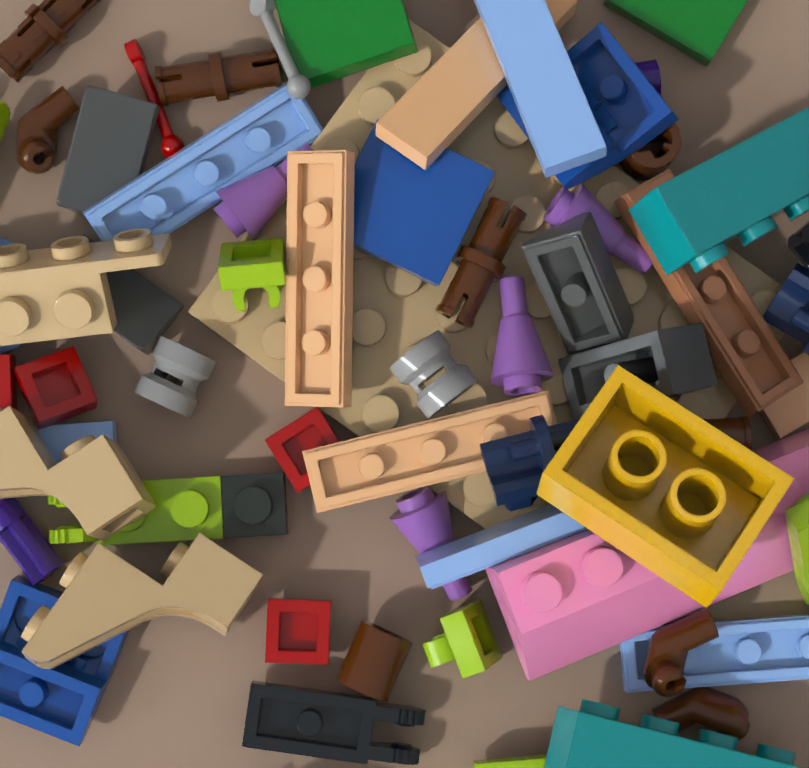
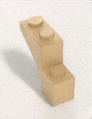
[0,406,157,541]
[21,533,263,669]

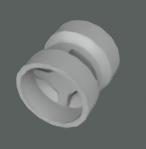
[389,330,478,419]
[134,336,217,419]

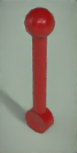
[124,39,184,158]

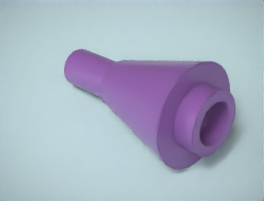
[214,143,314,240]
[543,183,653,274]
[490,276,554,396]
[390,485,472,601]

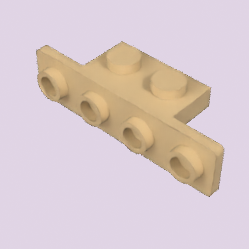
[0,228,172,346]

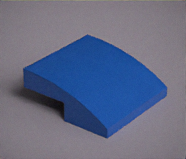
[497,22,679,190]
[354,119,495,287]
[0,575,129,746]

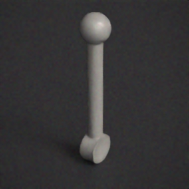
[249,0,311,99]

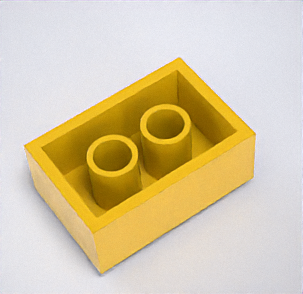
[536,365,795,608]

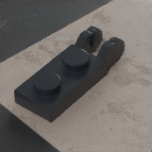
[242,681,426,765]

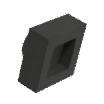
[221,472,289,538]

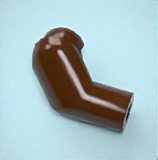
[16,86,80,174]
[643,608,719,697]
[652,687,750,741]

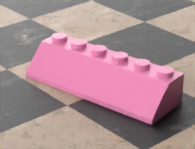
[485,428,809,681]

